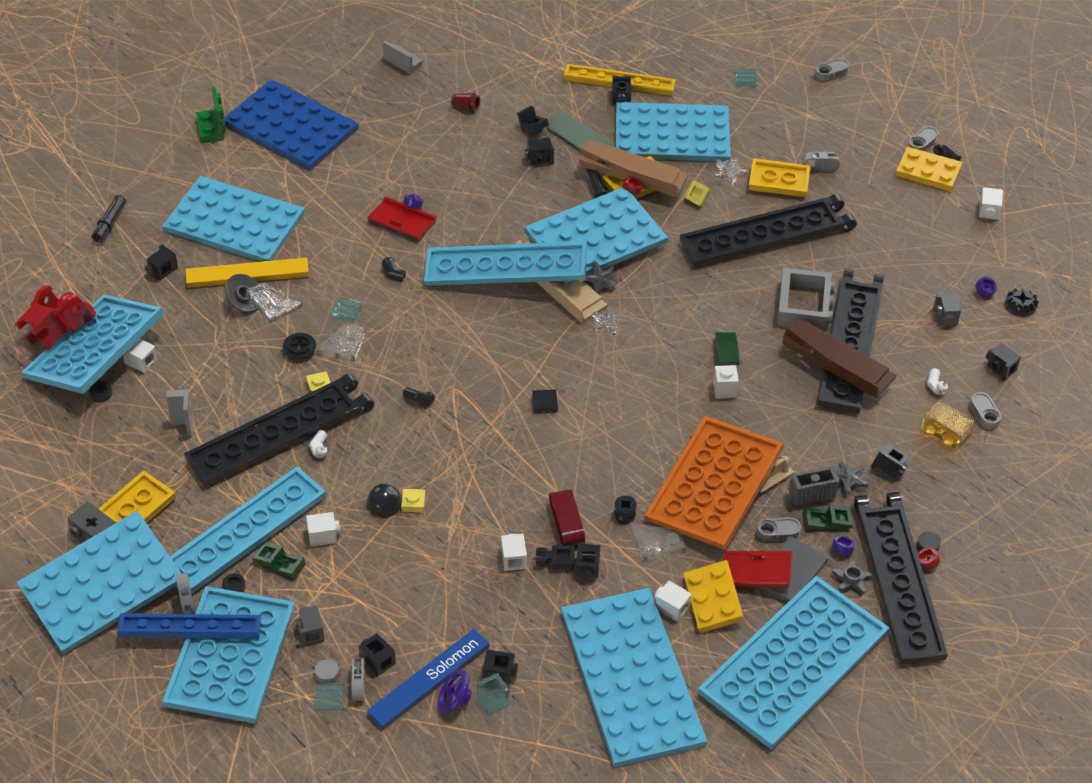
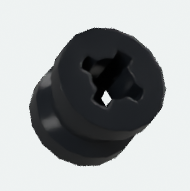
[614,495,637,524]

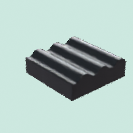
[532,389,558,413]

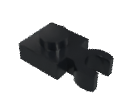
[536,545,575,569]

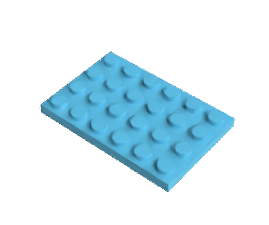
[616,102,731,162]
[162,176,305,262]
[524,188,668,285]
[21,294,164,394]
[17,511,182,655]
[162,586,295,724]

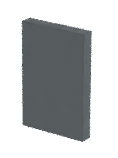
[761,536,828,603]

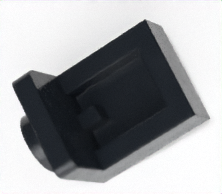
[517,106,549,134]

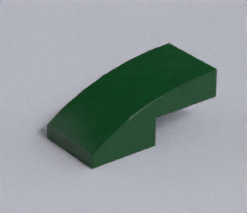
[715,332,740,366]
[803,505,853,531]
[252,542,306,580]

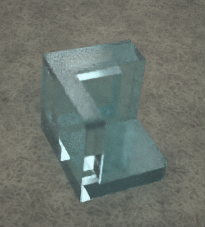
[477,673,510,716]

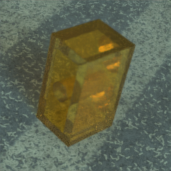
[922,400,975,450]

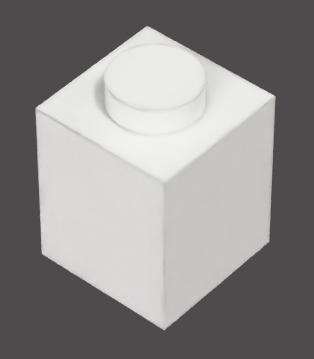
[979,187,1003,220]
[123,339,157,373]
[713,365,739,399]
[306,512,341,547]
[501,534,527,571]
[654,581,692,622]

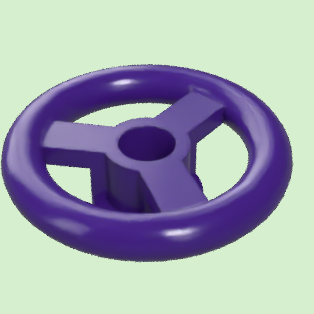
[438,669,472,714]

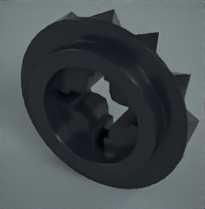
[1005,288,1039,315]
[283,333,317,360]

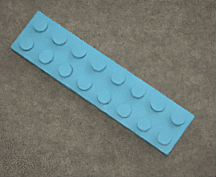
[424,241,588,286]
[170,467,326,594]

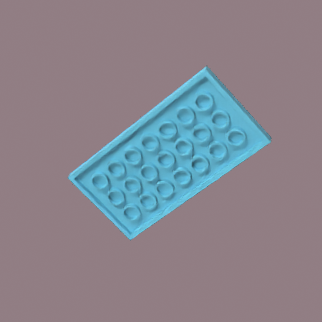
[698,576,889,750]
[561,588,707,768]

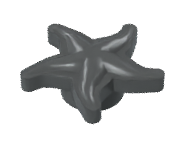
[582,261,615,295]
[837,462,869,494]
[832,561,872,594]

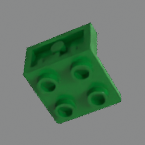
[196,87,226,143]

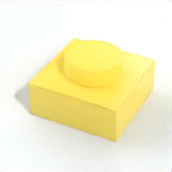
[684,180,711,207]
[306,371,330,392]
[401,489,425,513]

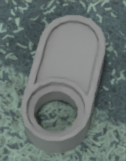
[815,58,849,82]
[908,126,939,152]
[802,152,840,172]
[970,392,1001,430]
[756,517,801,542]
[176,573,195,614]
[352,658,365,701]

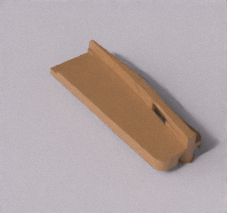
[579,140,688,197]

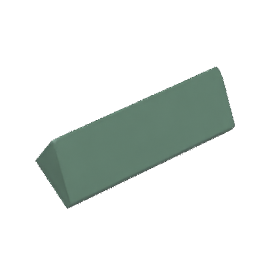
[547,110,615,164]

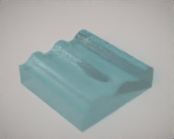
[735,69,757,87]
[332,297,363,322]
[316,683,344,710]

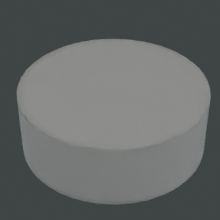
[315,659,339,684]

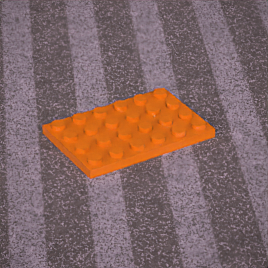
[644,416,784,550]

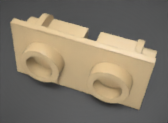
[759,456,794,494]

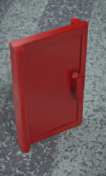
[367,196,437,241]
[724,551,793,588]

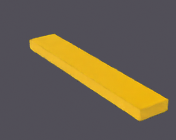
[563,64,676,96]
[186,258,309,288]

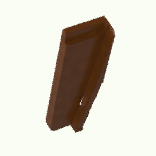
[782,320,896,399]

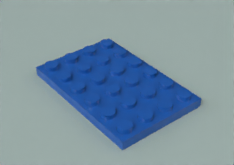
[222,79,359,171]

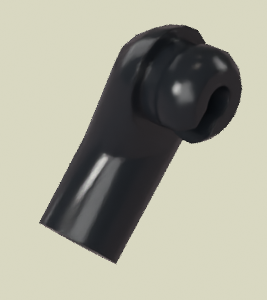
[933,144,962,161]
[382,257,406,280]
[403,387,435,406]

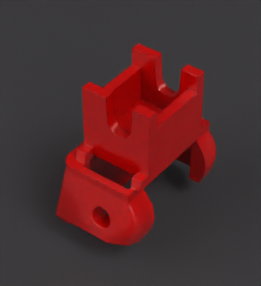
[14,285,96,350]

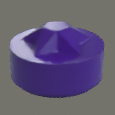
[403,193,424,208]
[975,276,997,298]
[831,536,855,555]

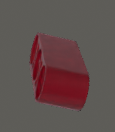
[549,489,585,546]

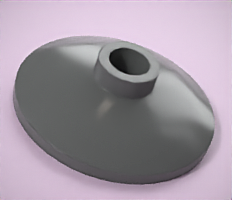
[225,274,263,312]

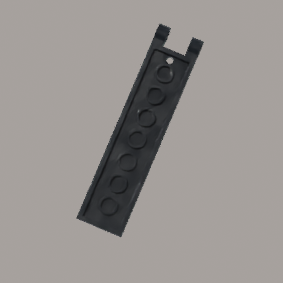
[679,194,857,267]
[818,268,885,413]
[184,373,375,487]
[854,492,948,664]

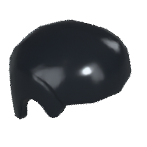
[366,484,402,517]

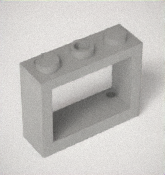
[777,268,835,331]

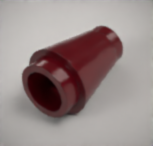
[451,93,481,112]

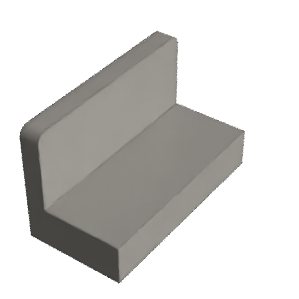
[382,41,423,74]
[166,390,193,437]

